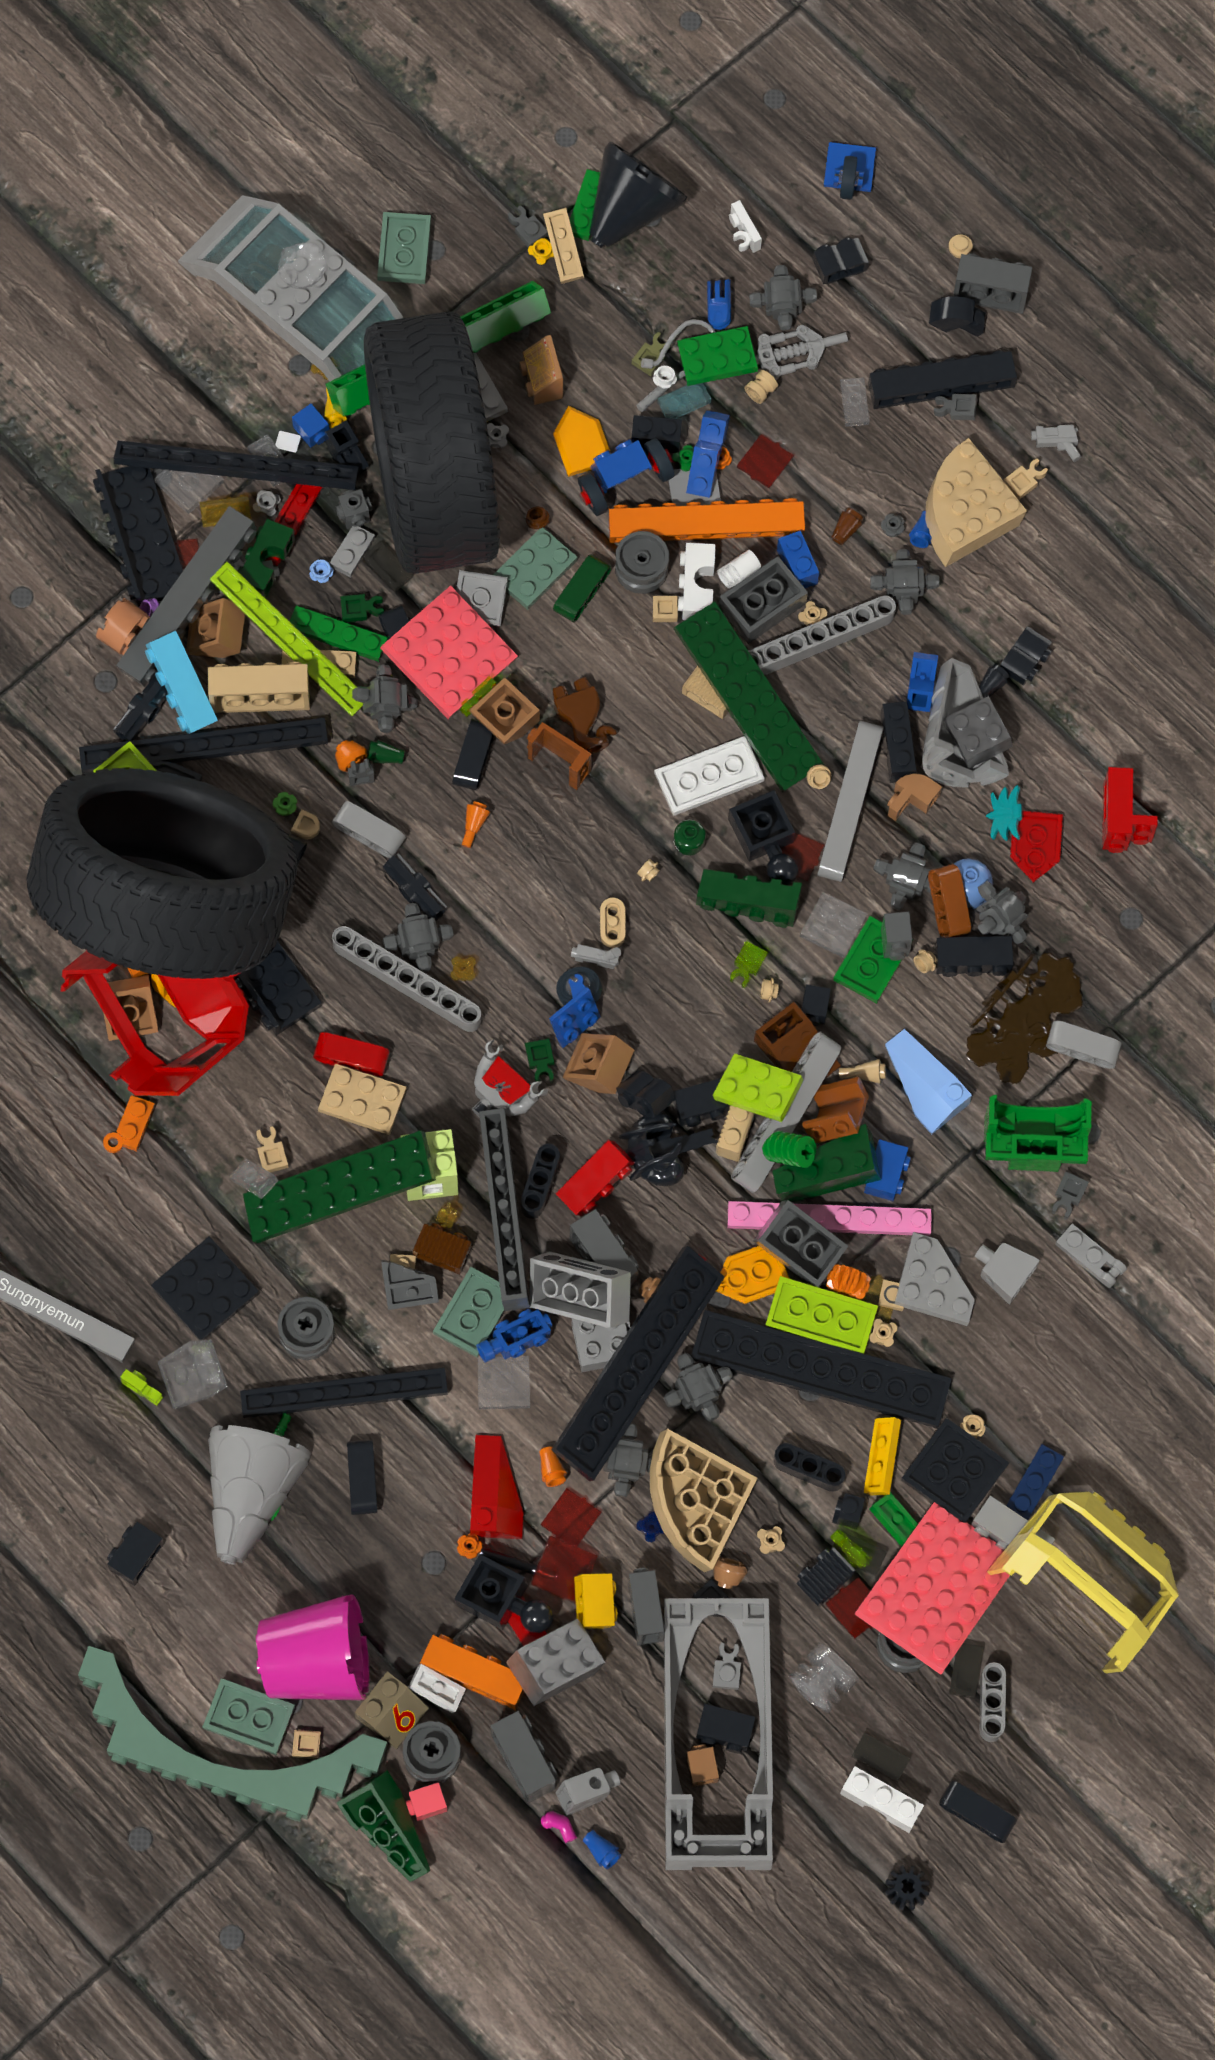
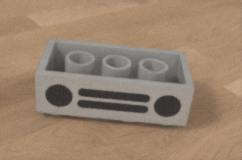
[529,1251,631,1328]

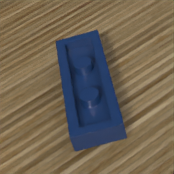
[1006,1444,1064,1520]

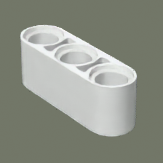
[717,550,761,588]

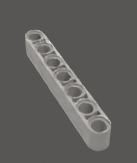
[748,596,896,675]
[818,721,884,882]
[332,926,481,1032]
[731,1032,841,1193]

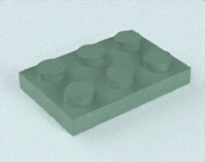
[377,212,431,284]
[493,528,578,610]
[433,1267,505,1358]
[202,1678,295,1756]

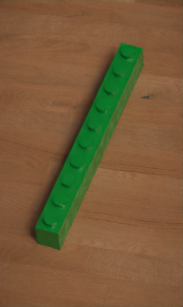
[326,281,551,416]

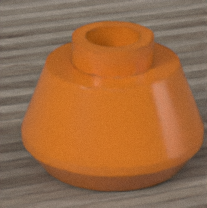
[335,740,367,772]

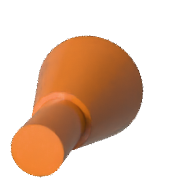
[461,801,490,848]

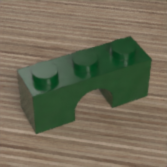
[237,519,295,599]

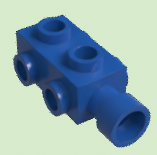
[476,1309,552,1363]

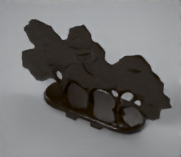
[966,953,1082,1084]

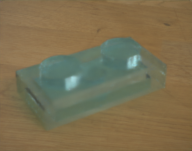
[657,383,711,419]

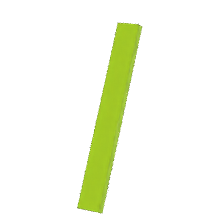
[210,562,363,717]

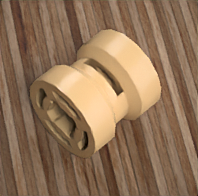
[744,370,778,404]

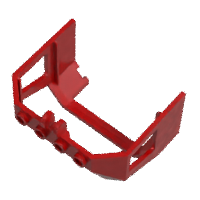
[60,950,249,1096]

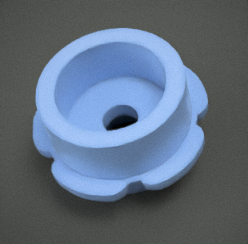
[309,560,333,583]

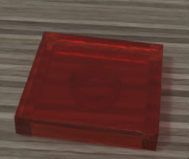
[530,1536,597,1604]

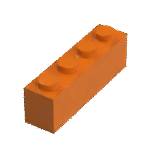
[420,1634,524,1710]

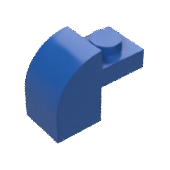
[907,652,938,712]

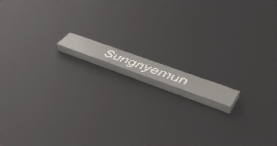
[0,1270,135,1363]

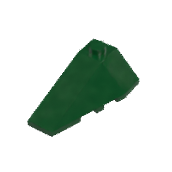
[336,1770,431,1882]

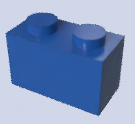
[777,530,819,588]
[864,1139,911,1201]

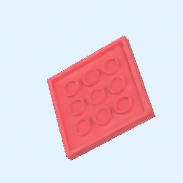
[380,585,518,719]

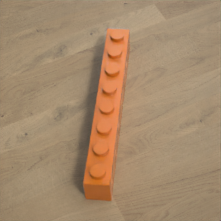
[608,498,805,543]

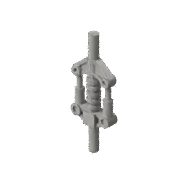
[755,325,848,380]

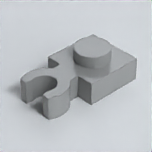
[712,1642,741,1690]

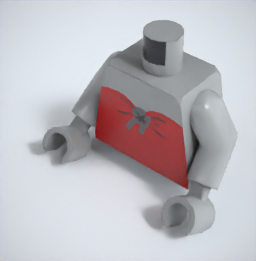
[472,1039,548,1118]

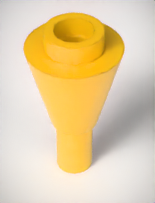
[323,387,347,428]

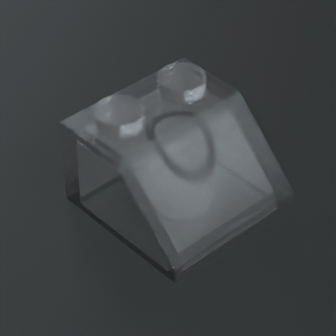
[157,1340,228,1409]

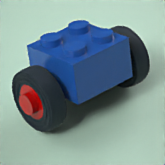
[577,438,675,516]

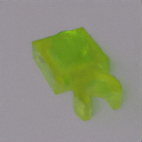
[460,676,496,717]
[730,941,768,988]
[830,1529,872,1568]

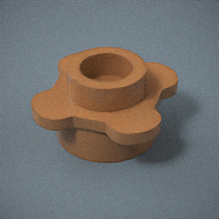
[639,1277,661,1303]

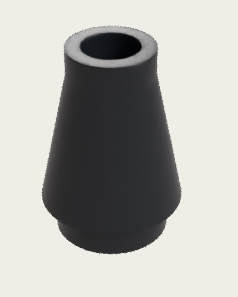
[979,664,1009,698]

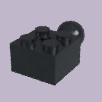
[728,790,798,885]
[454,1554,554,1633]

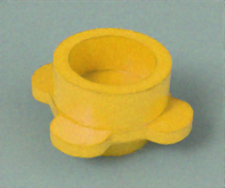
[528,238,554,265]

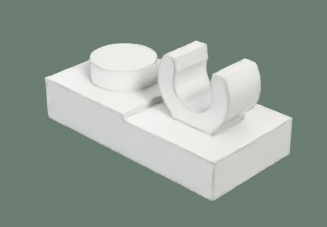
[729,200,762,253]
[408,1664,466,1713]

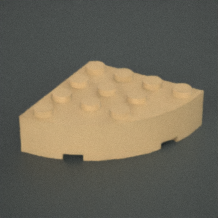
[926,438,1027,567]
[650,1429,757,1572]

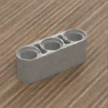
[332,801,406,858]
[1046,1021,1122,1069]
[979,1662,1006,1742]

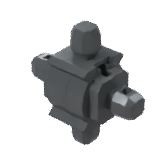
[749,265,817,330]
[870,549,939,615]
[352,664,418,733]
[873,843,931,910]
[976,881,1028,944]
[383,903,454,972]
[664,1353,733,1422]
[603,1424,652,1497]

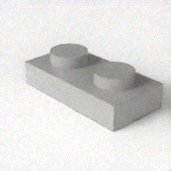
[329,526,375,578]

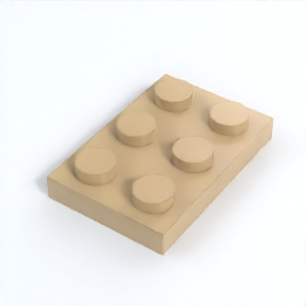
[318,1063,407,1135]

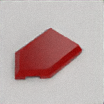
[1010,811,1063,883]

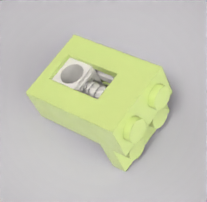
[401,1129,458,1201]

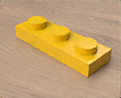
[864,1417,901,1496]

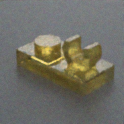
[199,495,251,527]

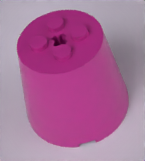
[256,1595,369,1700]

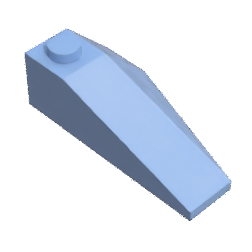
[885,1029,972,1135]

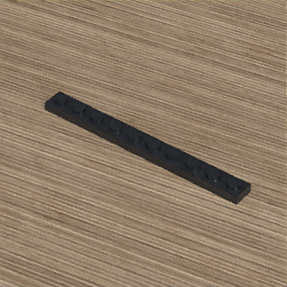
[114,440,359,490]
[79,718,328,773]

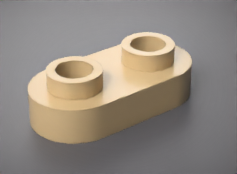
[600,898,625,948]

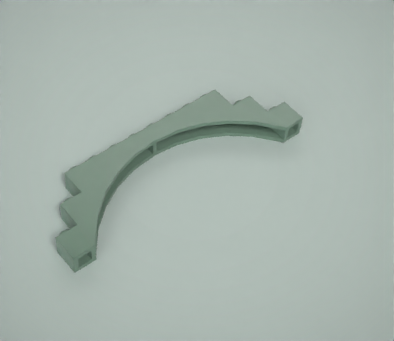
[78,1646,388,1822]

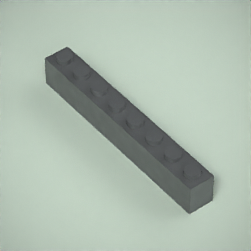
[116,506,257,687]
[479,1108,530,1311]

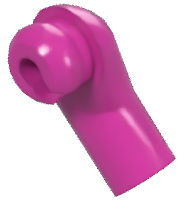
[541,1811,577,1843]

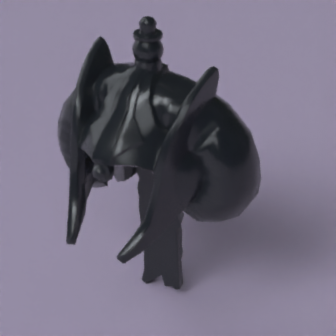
[618,1113,718,1187]

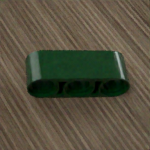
[553,554,612,623]

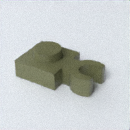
[631,332,671,376]

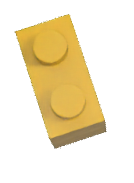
[574,1573,618,1629]

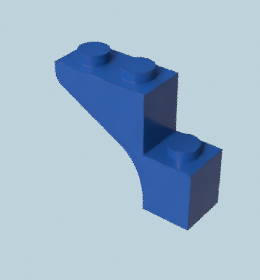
[686,410,730,498]

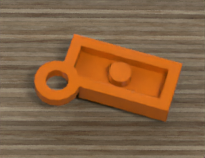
[103,1095,155,1153]

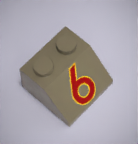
[355,1671,429,1750]

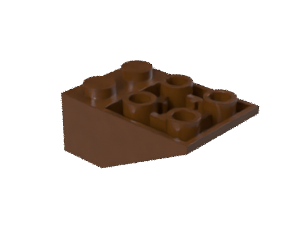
[754,1002,841,1079]

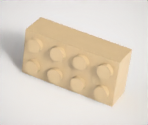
[208,662,310,713]

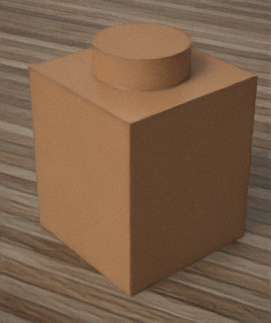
[686,1744,719,1787]

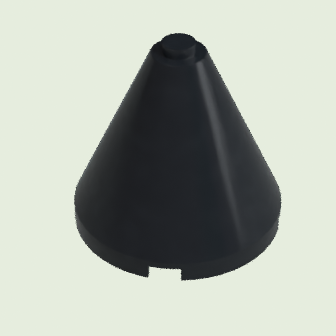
[589,141,687,248]

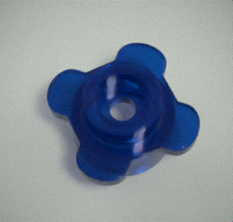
[636,1512,665,1543]

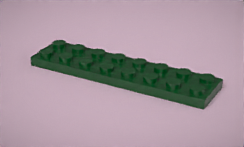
[673,602,824,793]
[243,1130,436,1243]

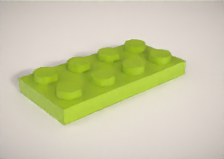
[765,1276,878,1354]

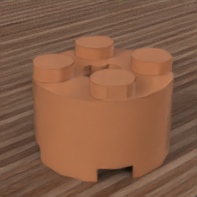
[96,598,150,655]

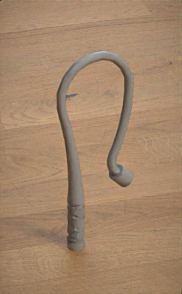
[636,319,716,412]

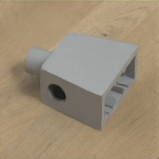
[974,1243,1040,1304]
[556,1768,620,1816]

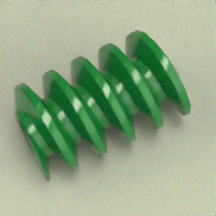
[762,1131,816,1168]

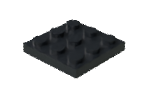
[151,1236,259,1343]
[901,1418,1009,1523]

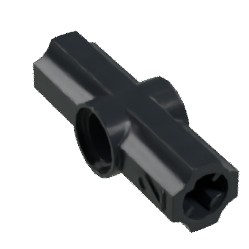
[113,675,168,742]
[383,853,447,921]

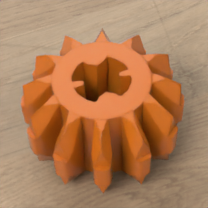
[826,1264,871,1300]

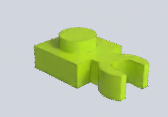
[120,1369,163,1406]

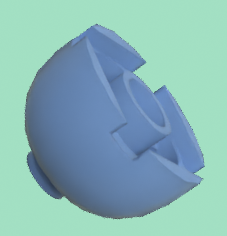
[954,858,993,909]

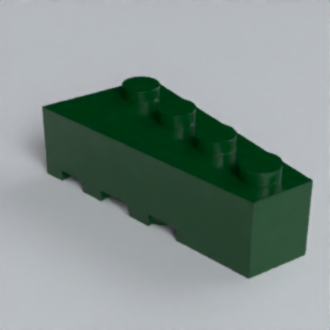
[696,869,802,928]
[772,1123,881,1202]

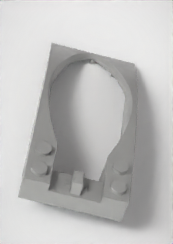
[664,1598,773,1870]

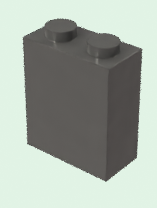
[628,1568,664,1646]

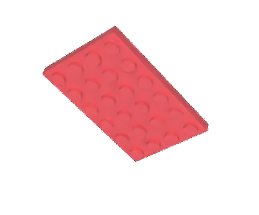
[855,1502,1010,1674]

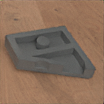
[381,1260,439,1310]

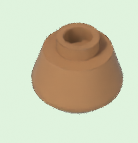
[713,1558,747,1589]

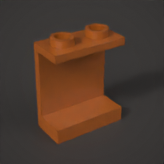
[527,722,591,790]
[802,1077,869,1143]

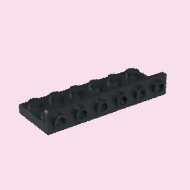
[93,466,183,607]
[234,942,322,1036]

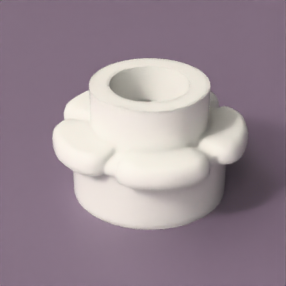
[653,366,677,389]

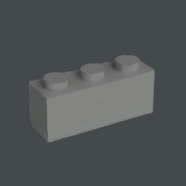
[972,1496,1055,1551]

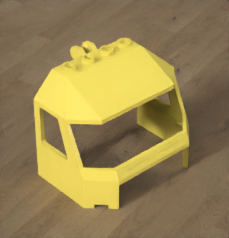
[987,1492,1179,1673]

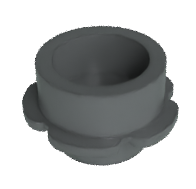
[881,514,905,537]

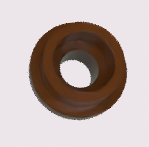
[526,506,550,529]

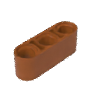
[928,864,971,938]

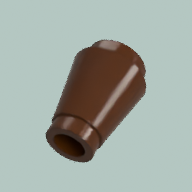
[831,508,863,545]

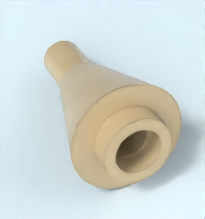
[839,1059,886,1084]

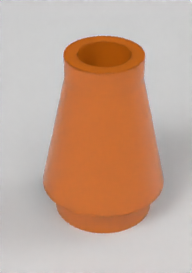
[539,1447,567,1487]

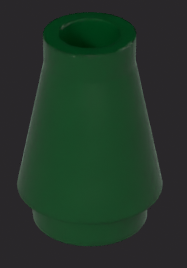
[367,739,405,764]

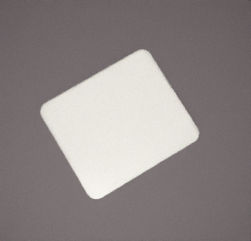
[275,431,301,452]

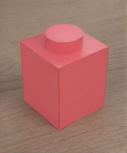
[405,1782,447,1821]

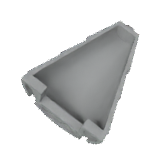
[922,658,1009,787]
[208,1425,311,1565]

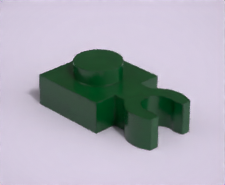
[340,594,384,622]
[525,1039,554,1083]

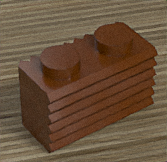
[413,1223,472,1275]

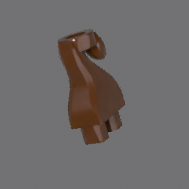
[553,677,617,754]

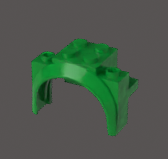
[984,1095,1092,1172]

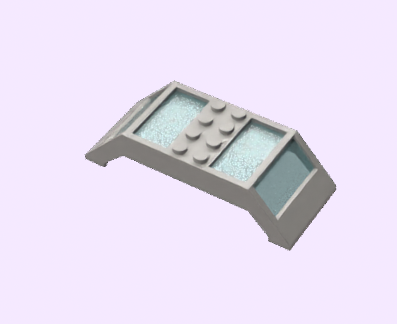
[178,195,403,413]

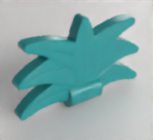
[986,785,1022,841]

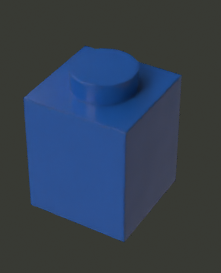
[292,404,329,448]

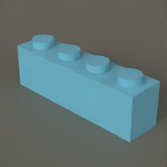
[145,631,218,734]

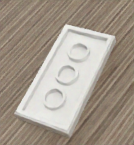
[654,736,765,816]

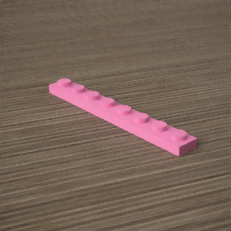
[727,1201,931,1236]

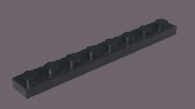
[240,1368,448,1418]

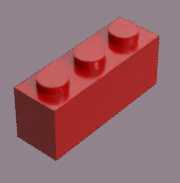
[556,1140,635,1216]

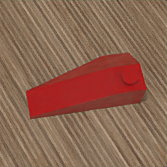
[470,1435,523,1539]

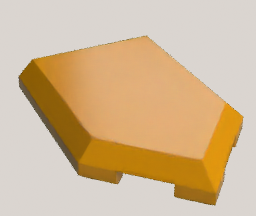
[553,406,611,477]
[716,1246,790,1304]

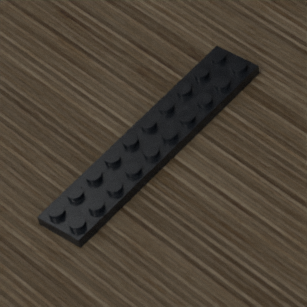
[551,1246,725,1481]
[691,1310,952,1429]

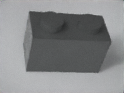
[881,912,912,961]

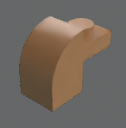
[887,774,942,821]

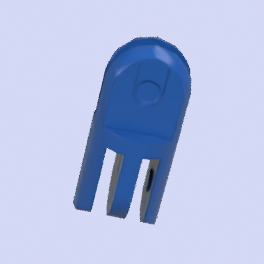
[707,279,731,330]

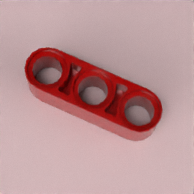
[313,1032,390,1076]

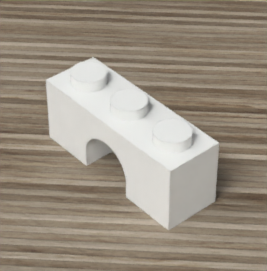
[678,543,715,620]
[840,1766,924,1833]

